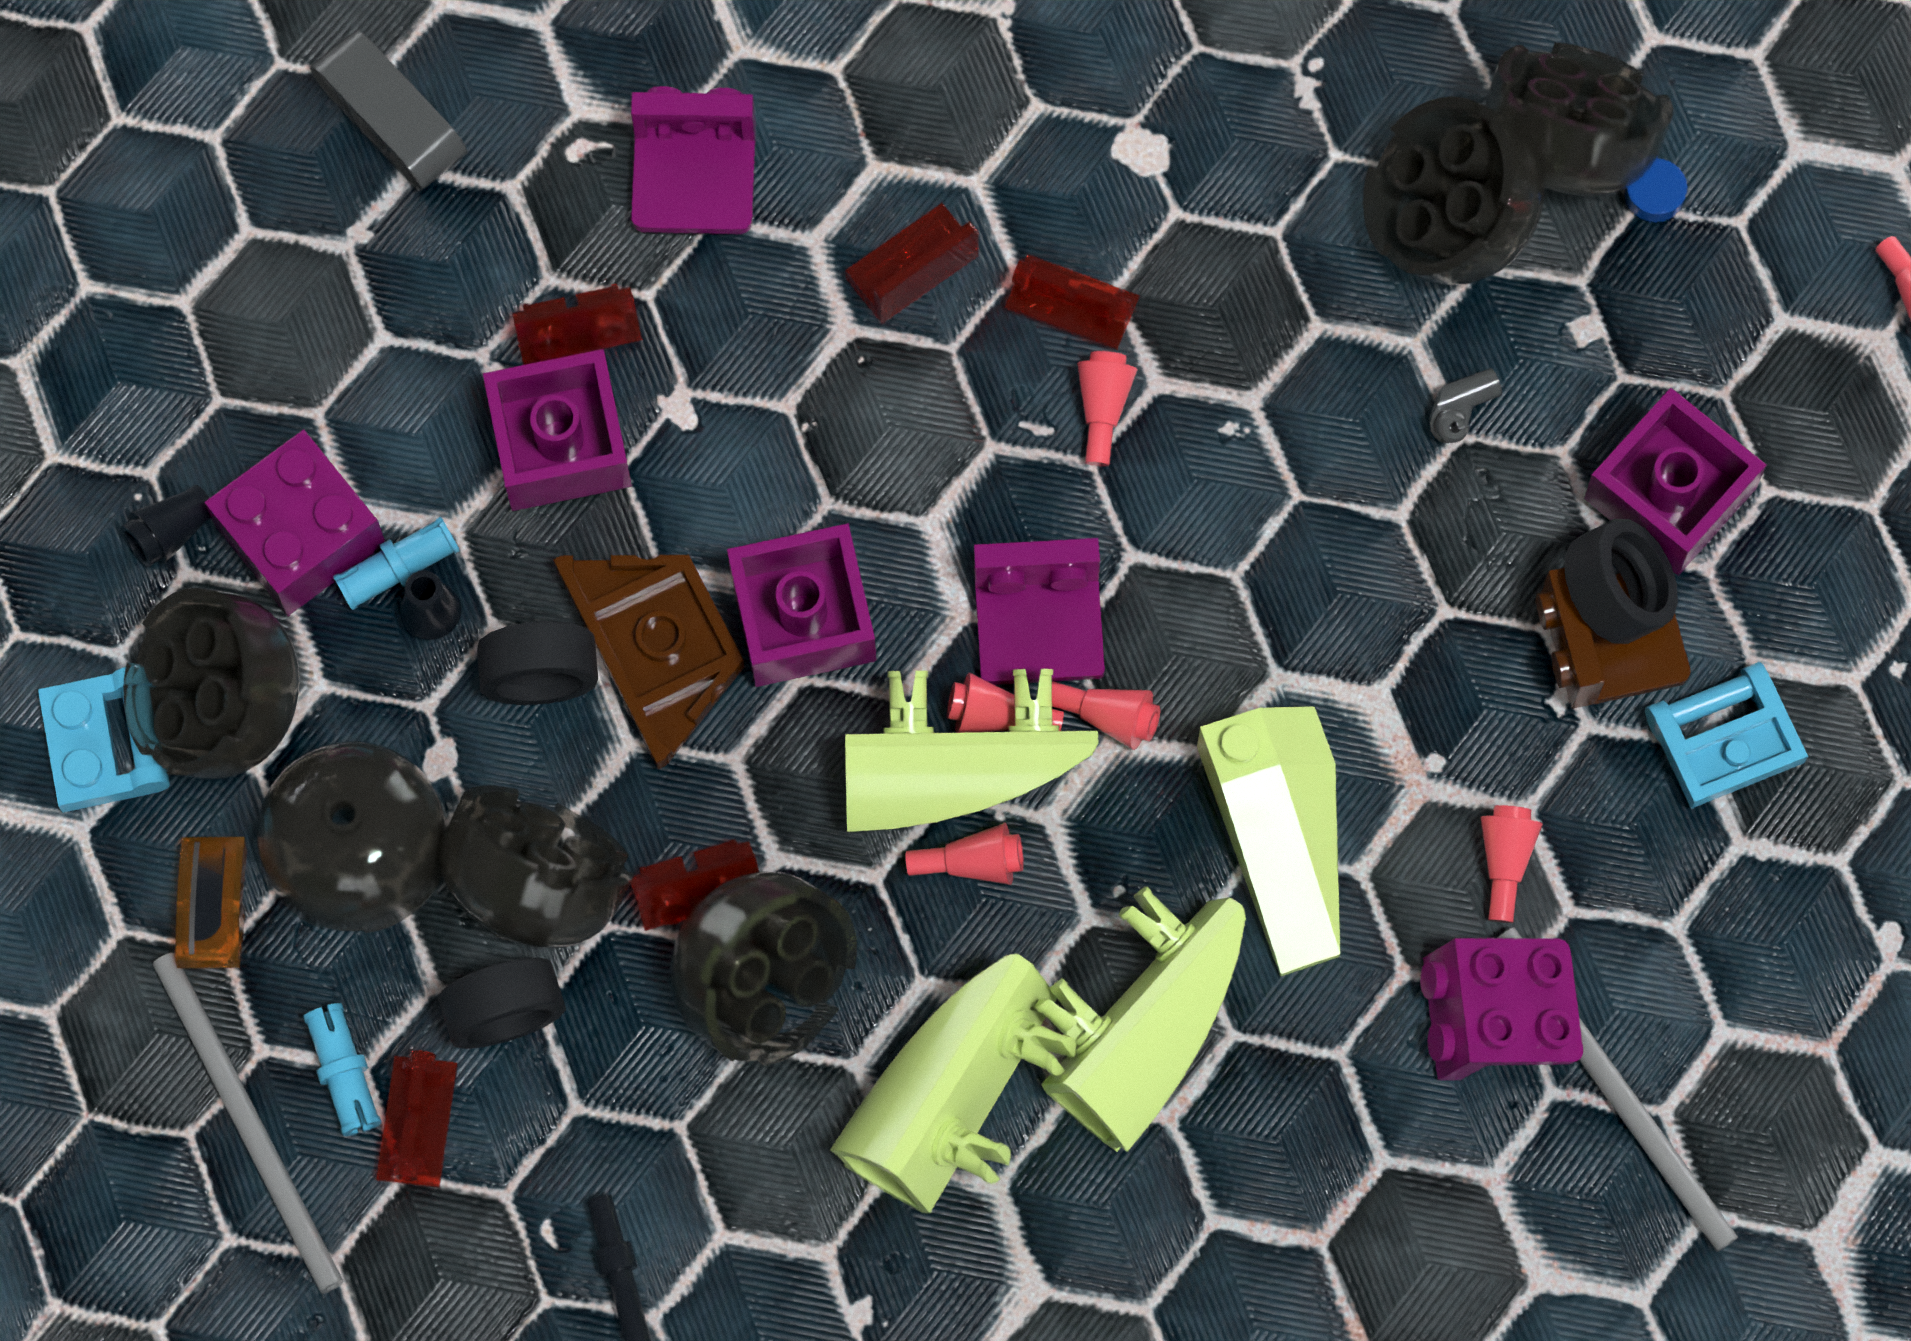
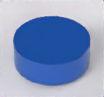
[1625,159,1687,222]

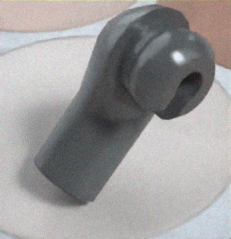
[1429,368,1502,444]

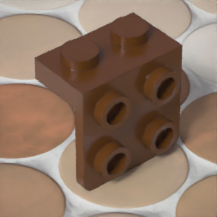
[1536,567,1691,709]

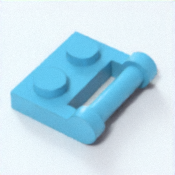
[1645,662,1808,809]
[38,665,170,813]

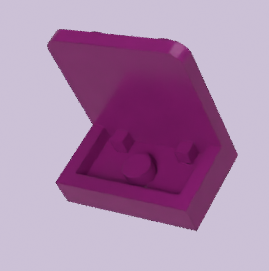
[631,86,756,234]
[1420,938,1583,1080]

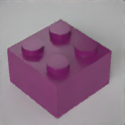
[483,349,632,511]
[1584,388,1767,576]
[205,429,385,616]
[727,523,876,687]

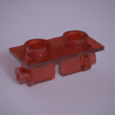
[1005,254,1140,350]
[512,283,642,365]
[629,838,765,931]
[376,1050,458,1188]

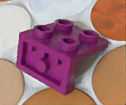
[974,538,1105,685]

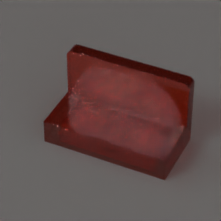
[846,203,978,324]

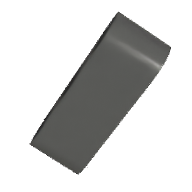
[310,30,468,191]

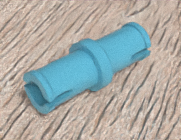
[333,516,460,610]
[303,1003,382,1136]

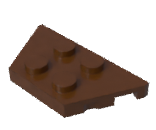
[553,555,744,770]

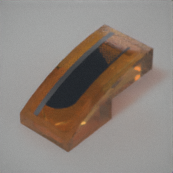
[175,837,247,968]

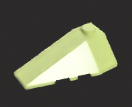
[1197,707,1340,977]

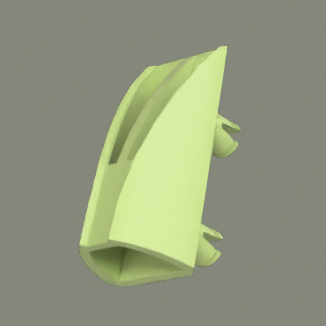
[845,669,1098,832]
[1034,886,1246,1152]
[830,954,1076,1213]

